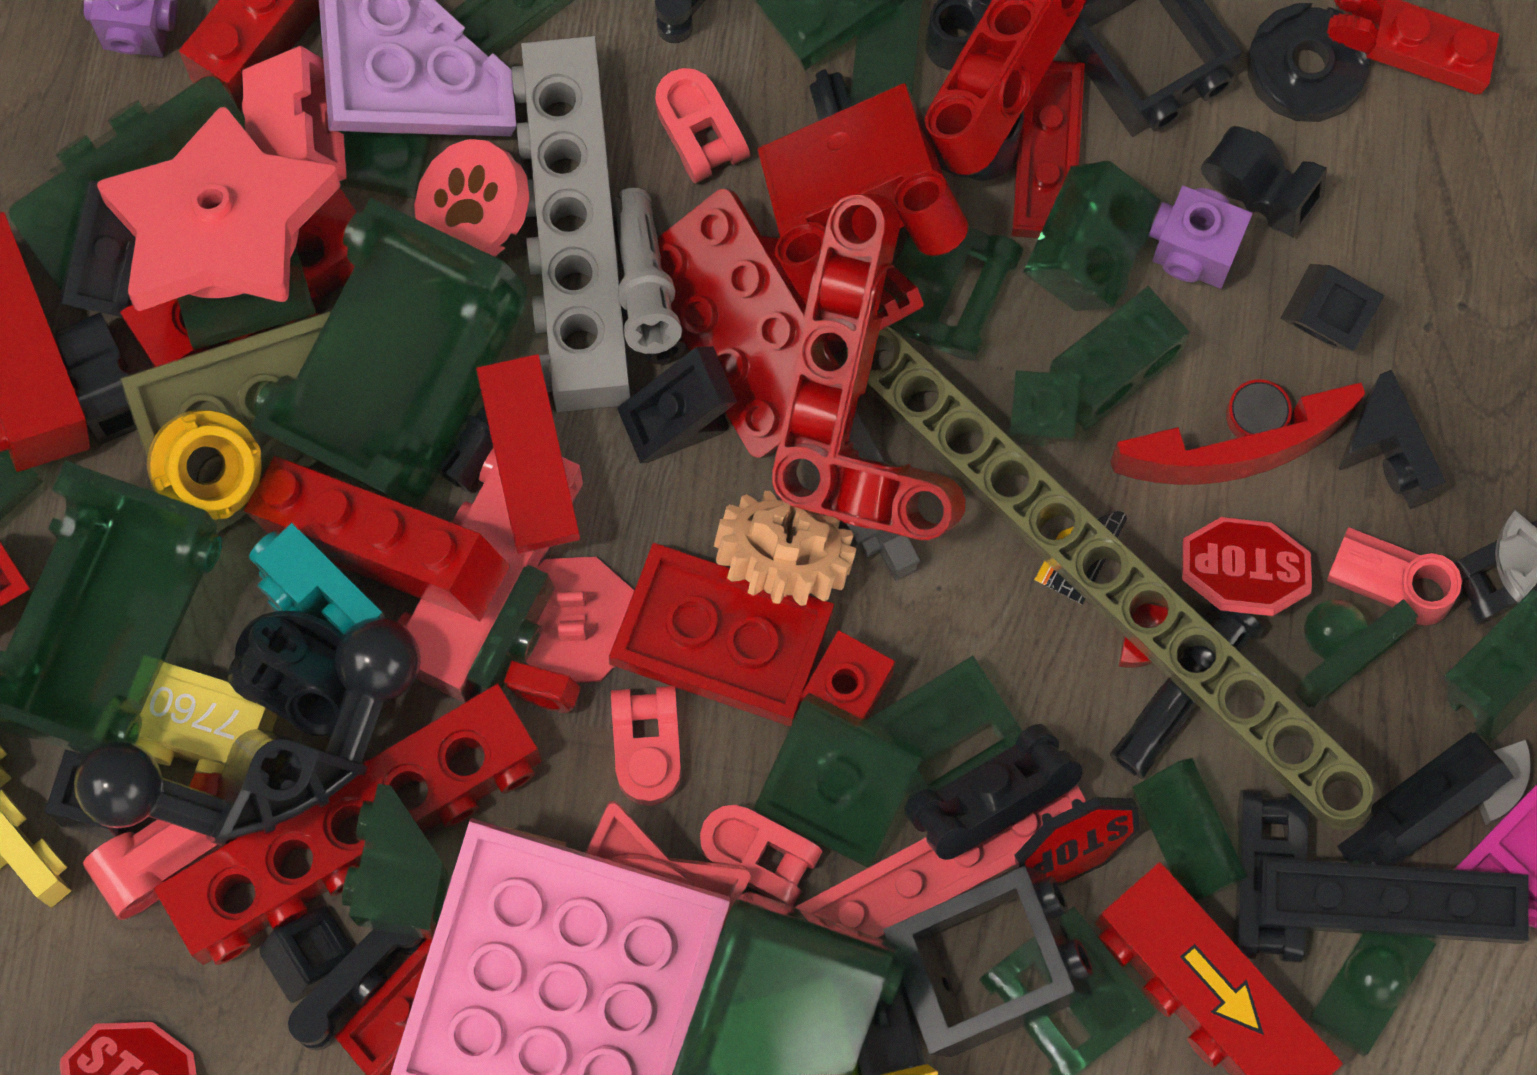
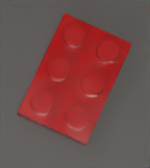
[609,542,834,727]

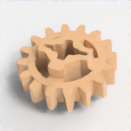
[714,491,856,606]

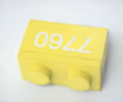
[120,657,278,774]

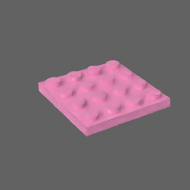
[391,818,730,1075]

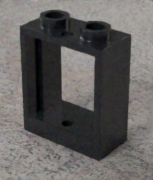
[1064,0,1241,137]
[883,866,1094,1057]

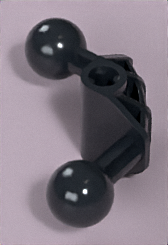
[74,617,421,846]

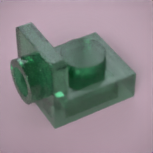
[1010,370,1080,446]

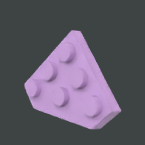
[319,0,517,137]

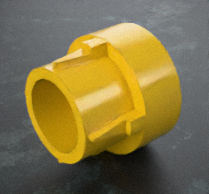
[147,410,262,521]

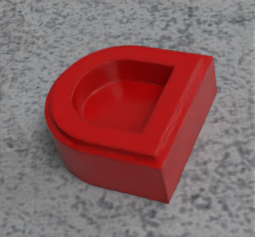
[504,661,581,713]

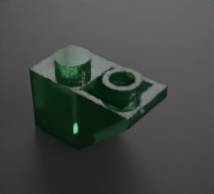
[342,784,449,940]

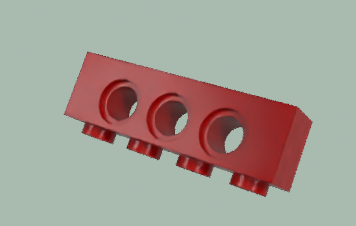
[120,187,382,367]

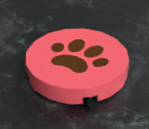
[414,139,530,264]

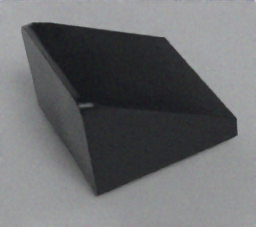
[259,905,353,1003]

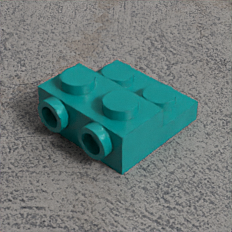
[249,523,385,635]

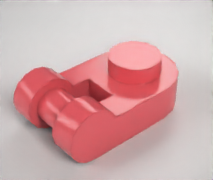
[655,68,750,184]
[611,686,681,806]
[700,805,823,909]

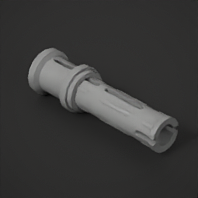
[612,188,682,354]

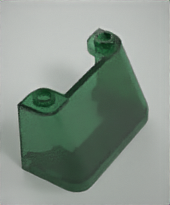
[251,197,527,508]
[0,460,222,754]
[672,891,906,1075]

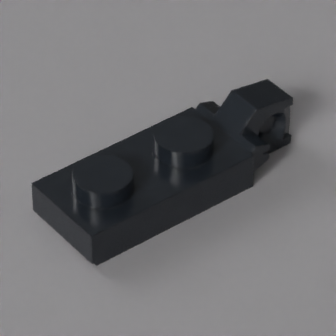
[1337,732,1514,866]

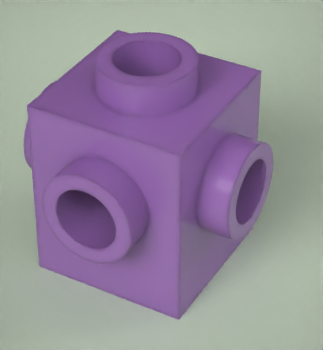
[84,0,178,57]
[1149,185,1253,289]

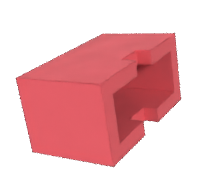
[242,45,347,181]

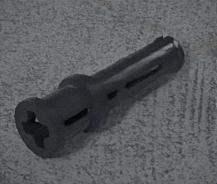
[1109,603,1263,779]

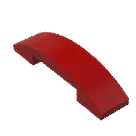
[1110,382,1365,485]

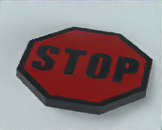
[1014,797,1140,886]

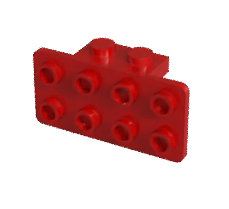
[658,189,847,458]

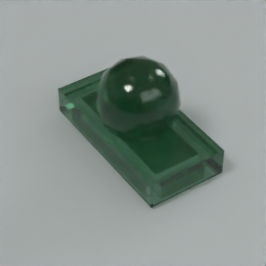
[1295,599,1418,708]
[1307,934,1436,1057]

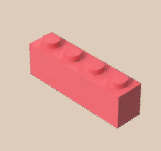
[397,448,583,703]

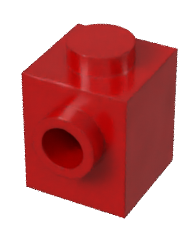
[799,630,895,741]

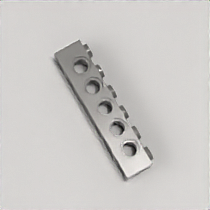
[512,36,630,412]

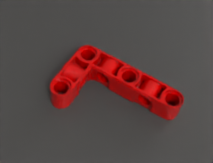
[925,0,1087,175]
[772,193,966,540]

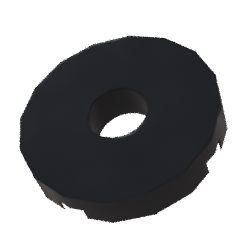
[1247,3,1370,122]

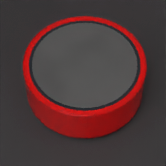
[1226,379,1292,438]

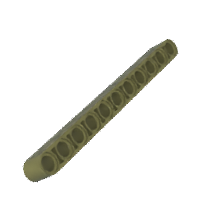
[846,326,1374,831]

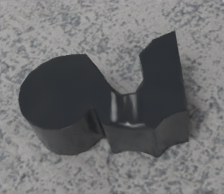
[1201,126,1327,238]
[54,312,137,445]

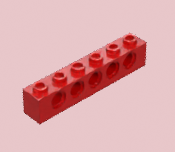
[153,683,542,965]

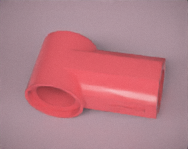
[1327,527,1462,626]
[83,819,226,920]

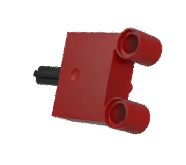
[757,69,968,304]

